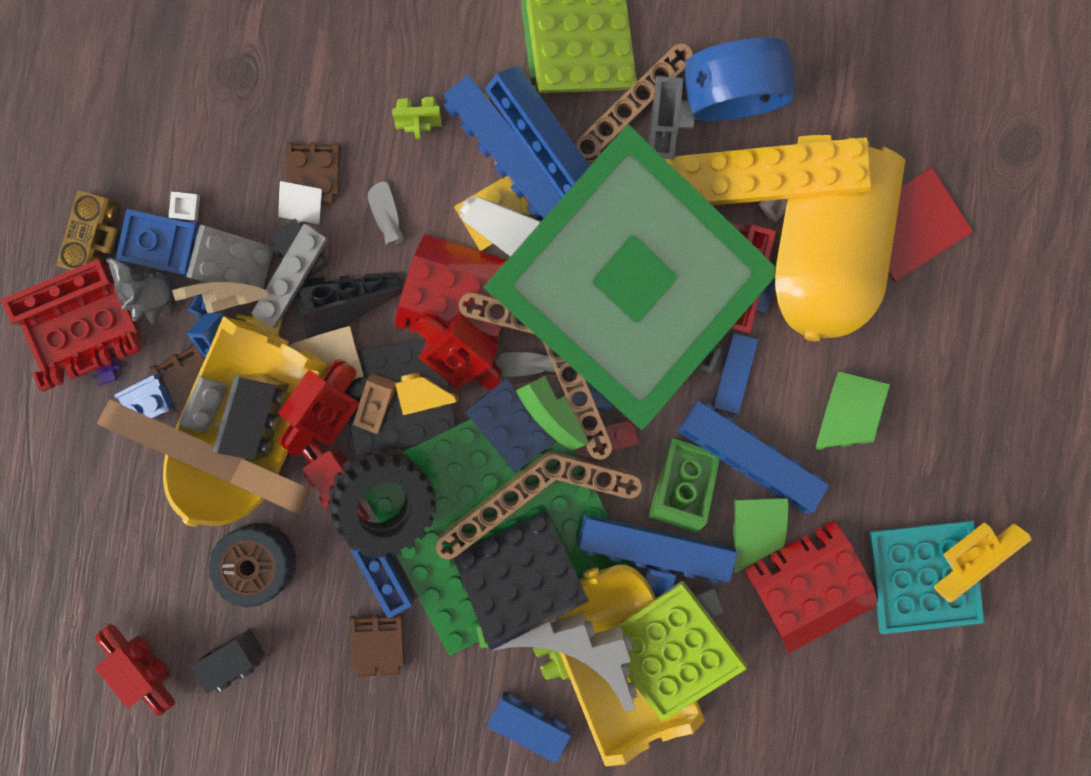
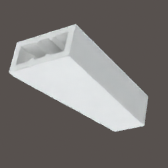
[459,196,541,256]

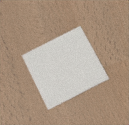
[278,181,322,225]

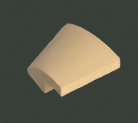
[172,282,269,313]
[288,326,364,380]

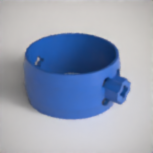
[685,38,796,121]

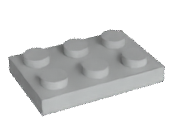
[186,225,274,289]

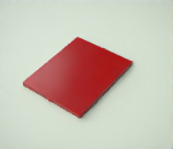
[888,167,973,282]

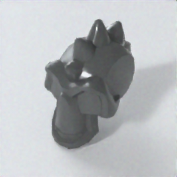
[106,258,177,325]

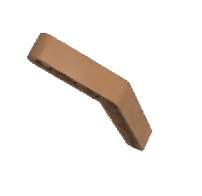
[576,44,693,165]
[459,292,612,460]
[96,399,311,514]
[436,450,642,559]

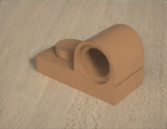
[353,373,398,434]

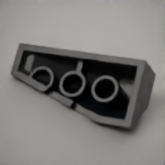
[294,272,404,338]

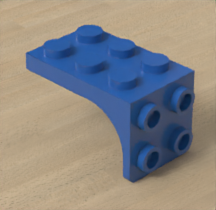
[116,209,205,275]

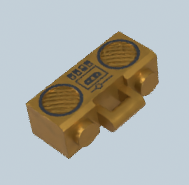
[56,190,119,270]

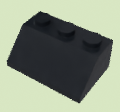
[213,373,289,460]

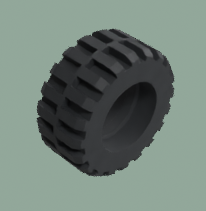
[328,449,436,558]

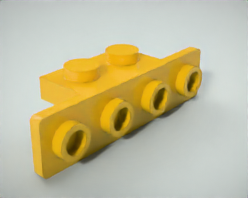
[934,523,1032,603]

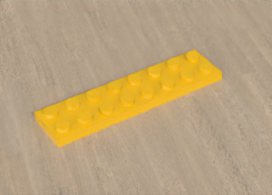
[664,137,871,205]

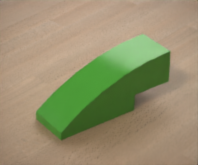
[516,376,589,450]

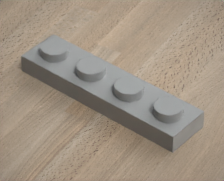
[251,224,329,328]

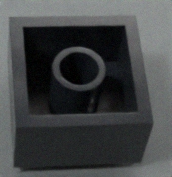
[190,628,265,694]

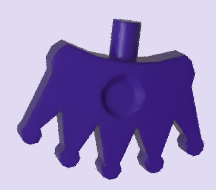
[93,354,121,386]

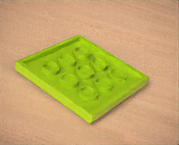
[526,0,637,93]
[611,581,747,722]

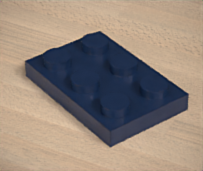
[465,378,556,473]

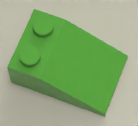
[648,438,720,533]

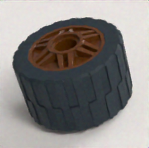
[208,523,297,607]

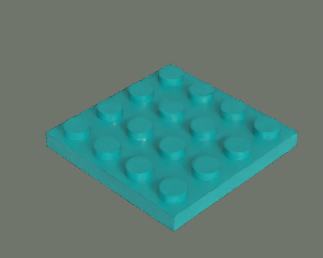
[869,520,984,634]

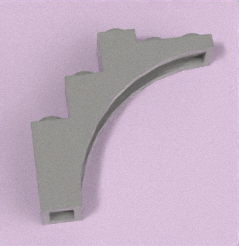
[492,612,638,712]

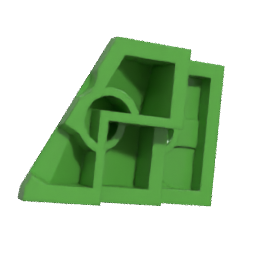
[816,371,890,450]
[733,498,788,572]

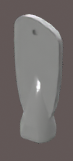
[368,182,404,246]
[495,352,557,377]

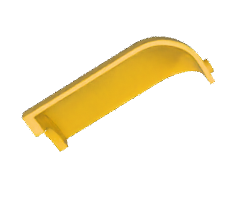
[775,135,905,341]
[163,316,328,527]
[557,565,705,766]

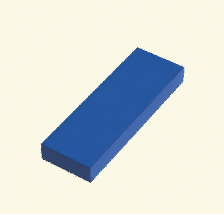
[713,333,758,414]

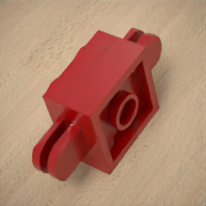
[415,310,503,389]
[278,359,360,455]
[302,438,370,521]
[94,624,175,716]

